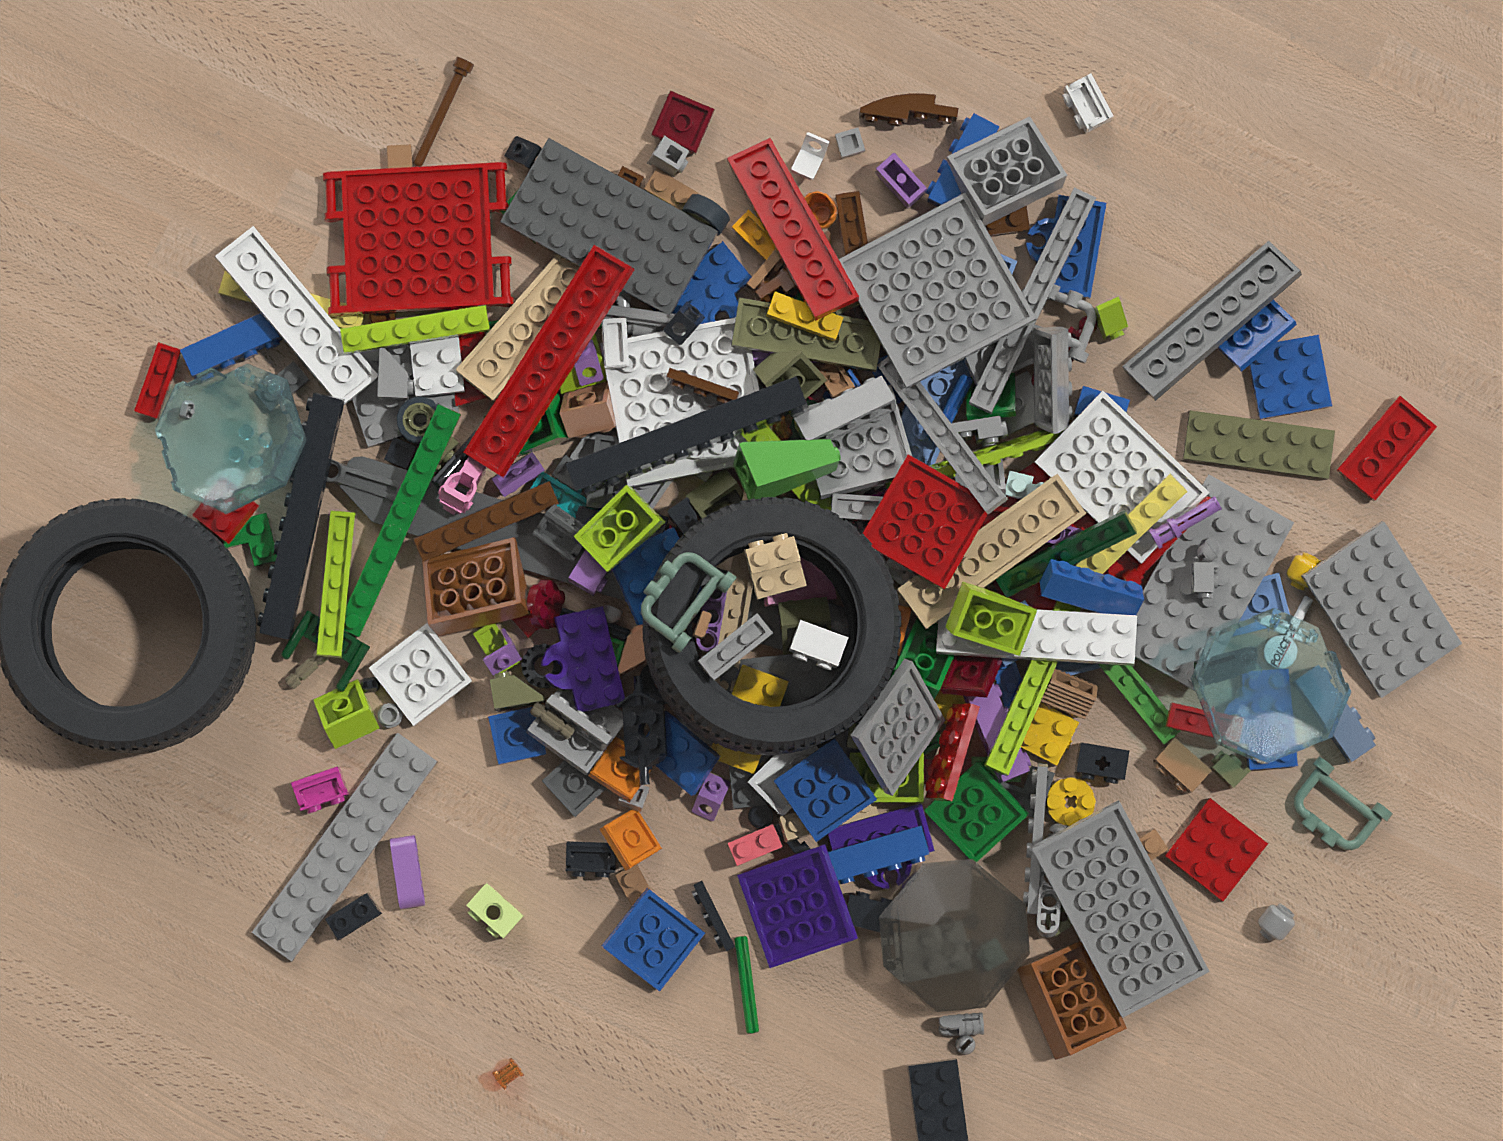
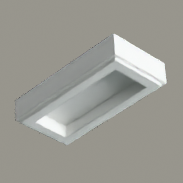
[602,318,629,369]

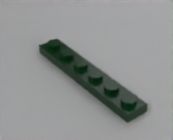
[996,510,1137,598]

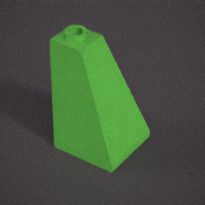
[733,439,841,500]

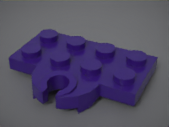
[541,606,625,712]
[828,803,935,889]

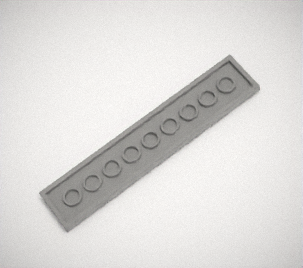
[252,733,438,962]

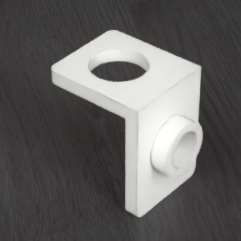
[791,132,829,181]

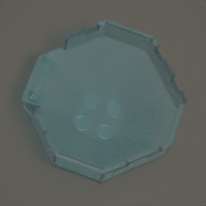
[155,364,307,514]
[1191,608,1351,764]

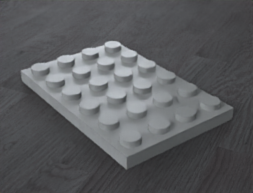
[1301,521,1462,698]

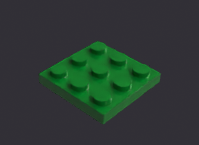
[924,760,1029,864]

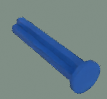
[926,375,973,442]

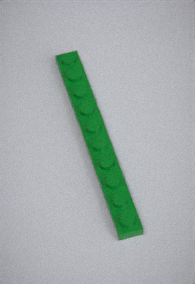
[344,404,461,637]

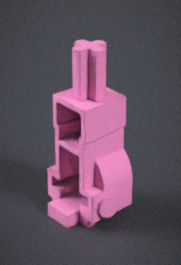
[438,456,487,515]

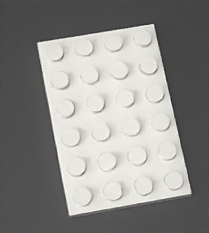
[1035,391,1210,564]

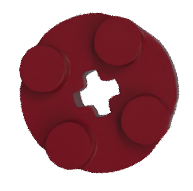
[527,580,565,629]

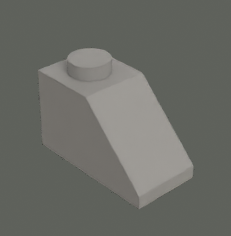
[377,348,414,401]

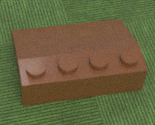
[422,537,531,637]
[1016,941,1127,1060]

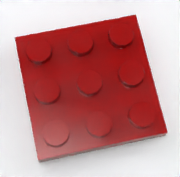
[1164,798,1268,902]

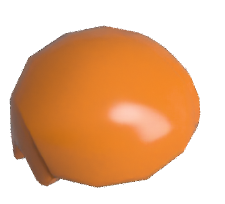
[804,191,837,230]

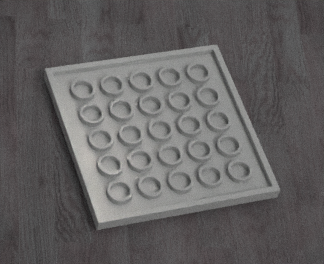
[839,192,1036,389]

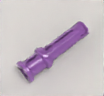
[1148,496,1222,549]

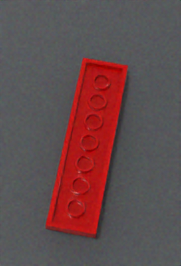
[727,138,859,321]

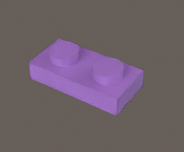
[492,452,545,497]

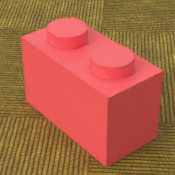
[727,824,782,866]

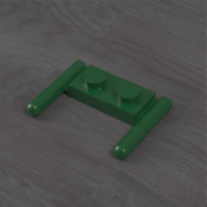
[281,610,370,692]

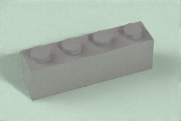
[794,376,896,441]

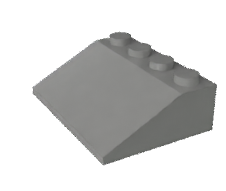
[946,117,1067,226]
[1033,327,1073,434]

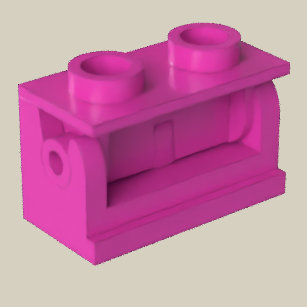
[291,766,349,814]

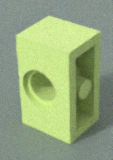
[466,883,524,939]

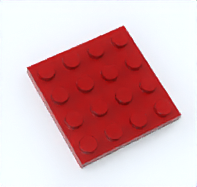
[863,454,988,590]

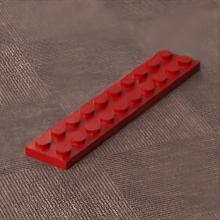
[463,245,635,478]

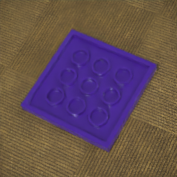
[737,844,858,968]

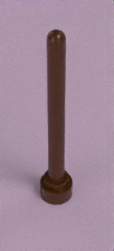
[414,57,474,167]

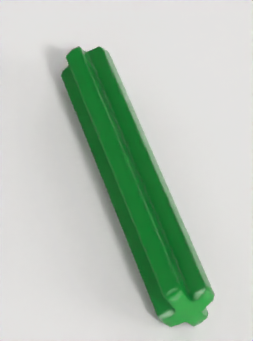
[734,936,759,1034]

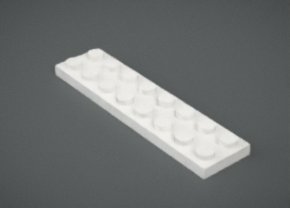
[215,226,378,405]
[936,610,1137,666]

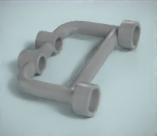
[1021,284,1097,363]

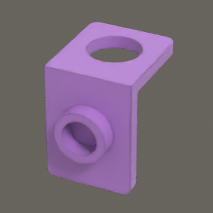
[575,340,603,386]
[483,628,522,675]
[692,773,731,821]

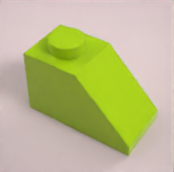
[1094,296,1128,341]

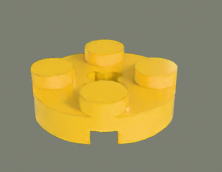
[1046,777,1096,826]

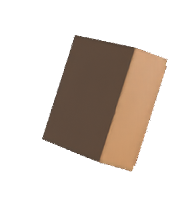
[387,144,413,168]
[693,611,712,639]

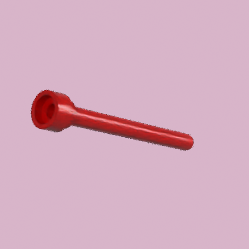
[1122,497,1211,585]

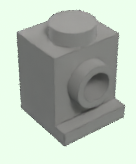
[647,136,689,176]
[1191,562,1219,599]

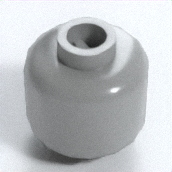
[1258,903,1295,941]

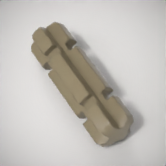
[285,651,328,689]
[530,702,575,739]

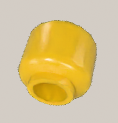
[1286,552,1321,590]

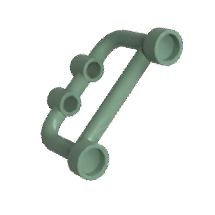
[641,552,737,654]
[1294,756,1393,850]

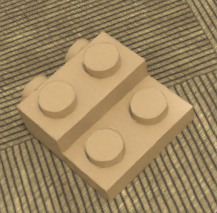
[744,533,807,600]

